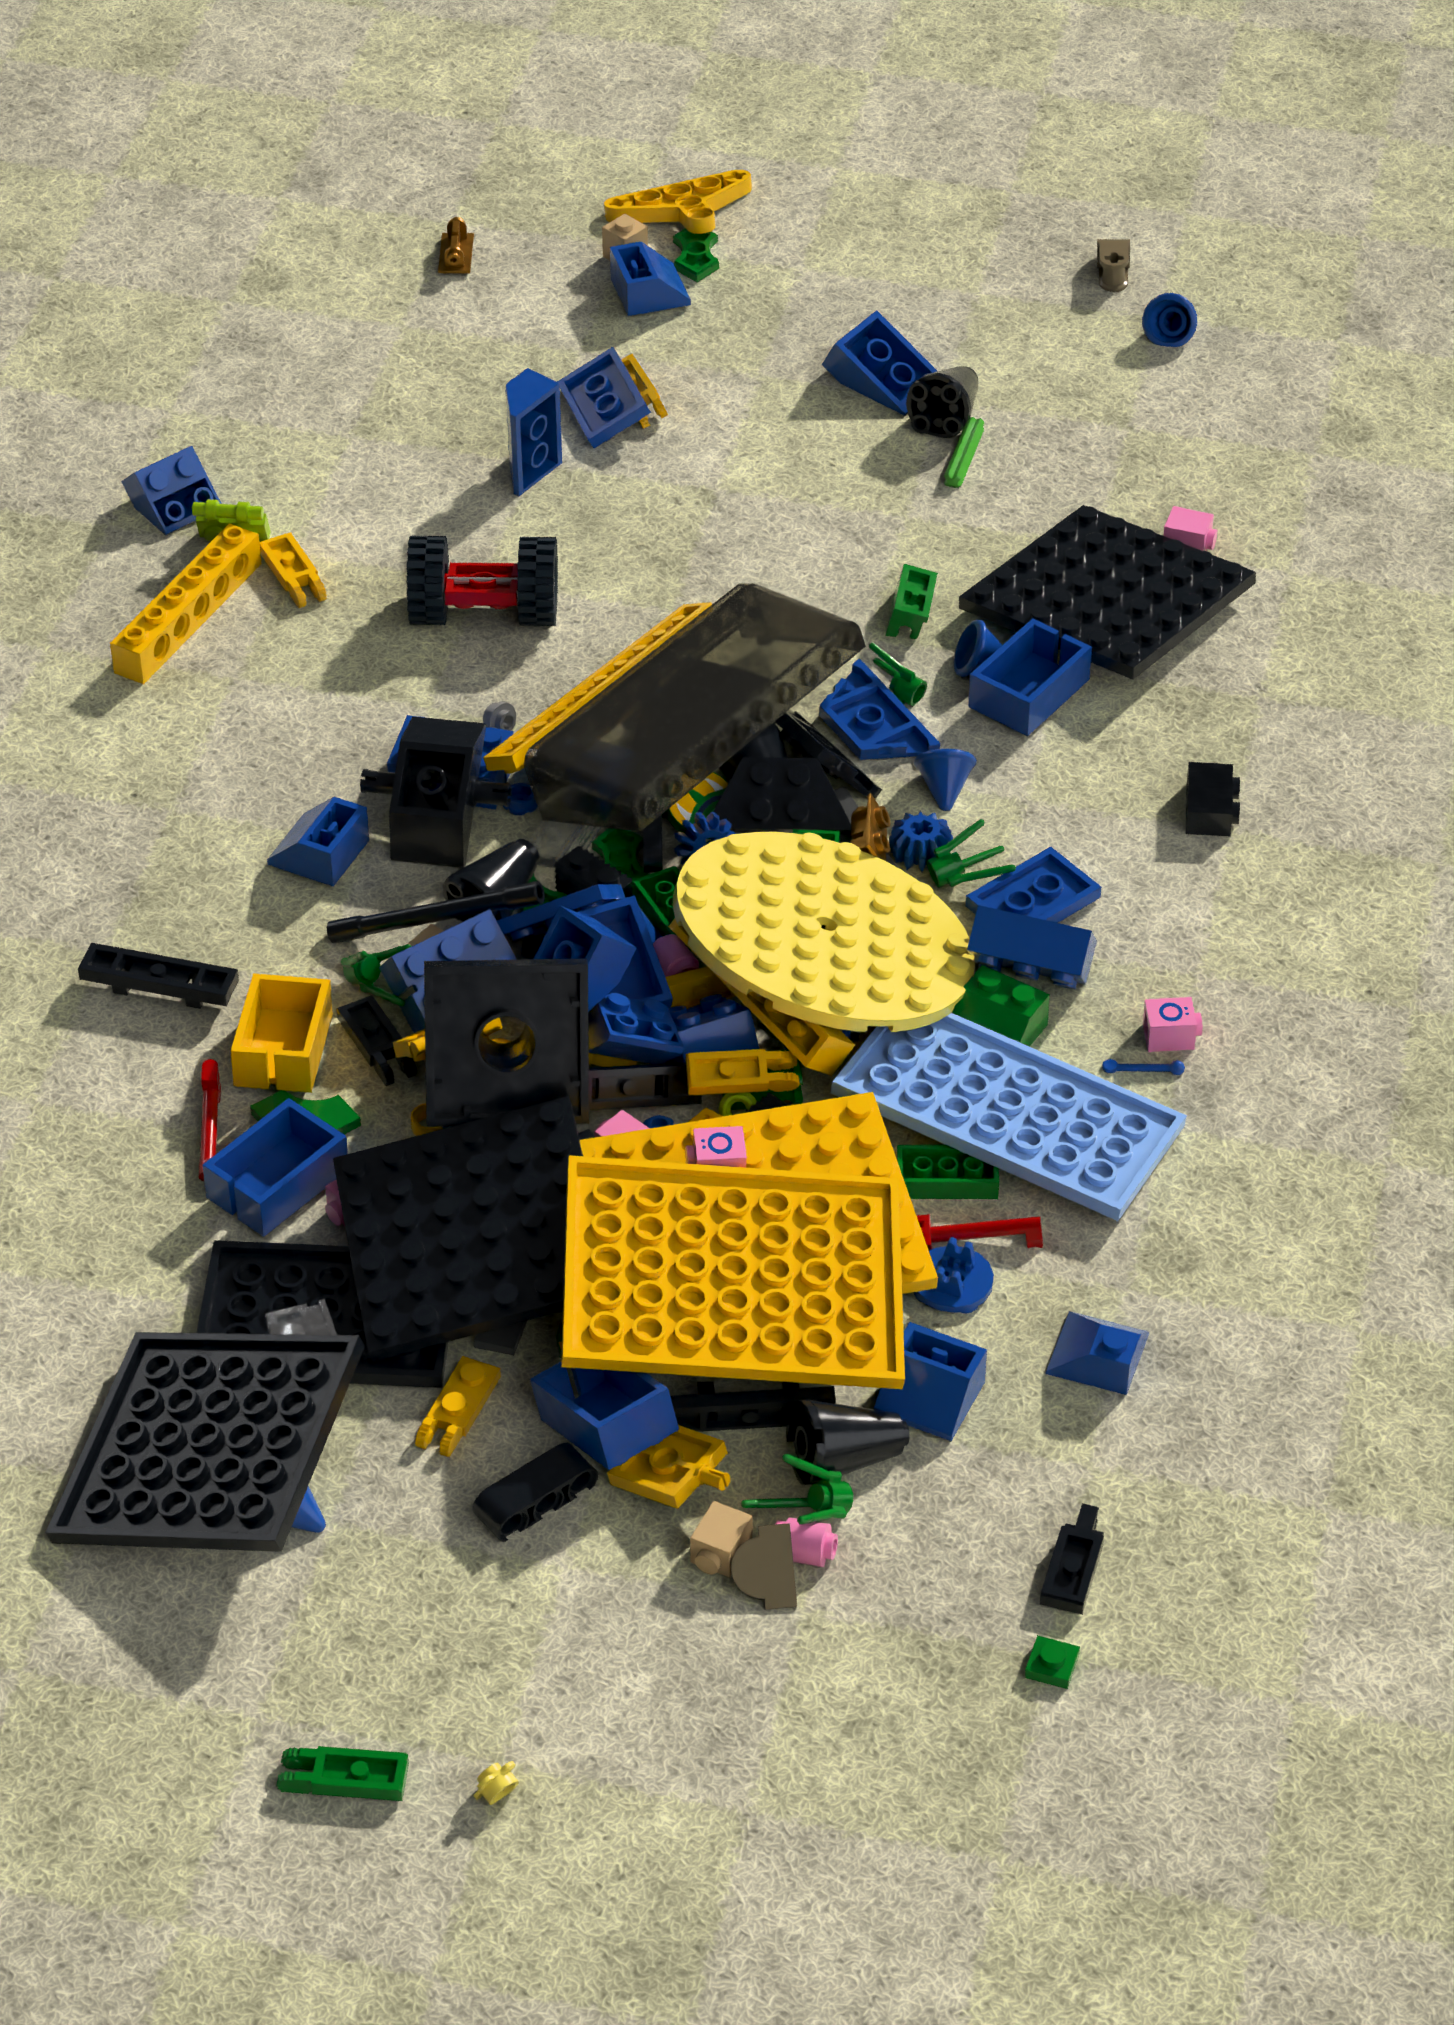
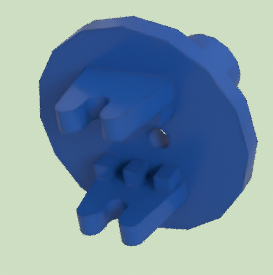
[914,1237,994,1314]

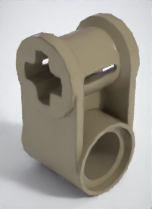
[1097,239,1130,292]

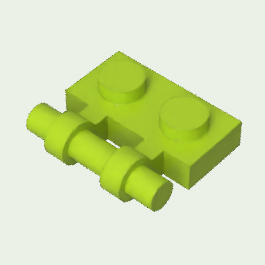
[192,499,271,542]

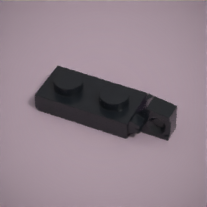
[1040,1503,1104,1615]

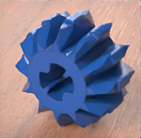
[889,810,953,872]
[674,812,736,866]

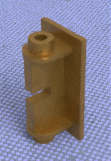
[438,217,474,274]
[850,794,890,861]

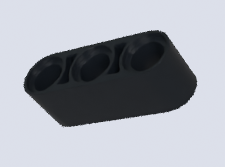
[472,1442,599,1542]

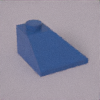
[1046,1311,1149,1395]

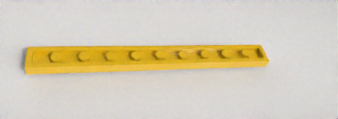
[483,602,715,774]

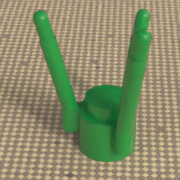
[834,643,927,707]
[926,819,1016,888]
[341,944,412,1007]
[741,1454,853,1525]

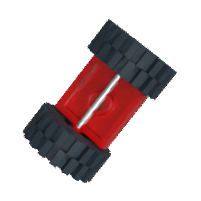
[406,536,558,626]

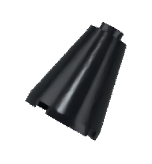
[786,1399,910,1485]

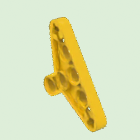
[604,170,752,234]

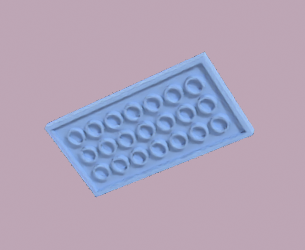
[830,1013,1187,1221]

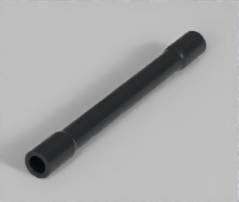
[327,881,545,943]

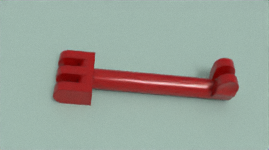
[198,1059,221,1182]
[916,1214,1043,1251]

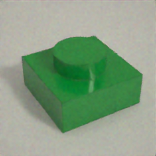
[1025,1635,1080,1689]

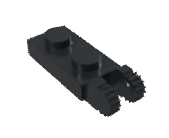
[336,995,417,1086]

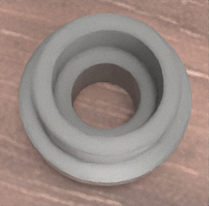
[483,701,516,731]

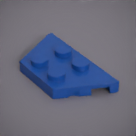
[819,659,940,760]

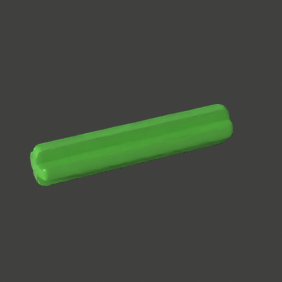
[944,417,984,488]

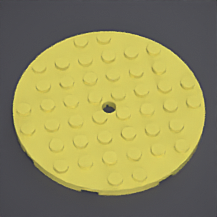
[673,832,975,1032]

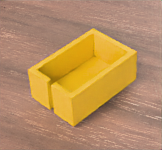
[231,973,333,1093]

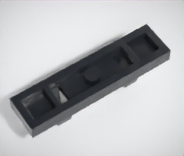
[78,943,239,1009]
[589,1063,702,1110]
[671,1381,836,1432]

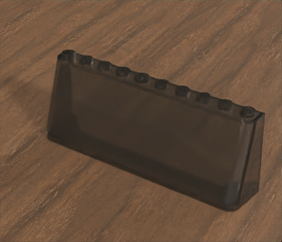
[524,583,866,832]

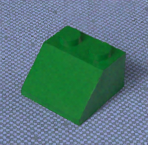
[952,965,1050,1047]

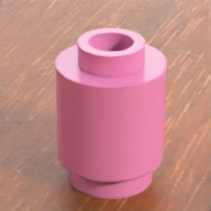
[653,934,699,977]
[775,1517,838,1567]

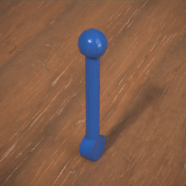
[1102,1059,1185,1075]

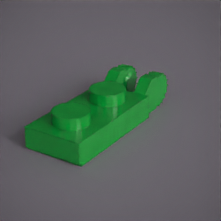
[276,1746,409,1801]

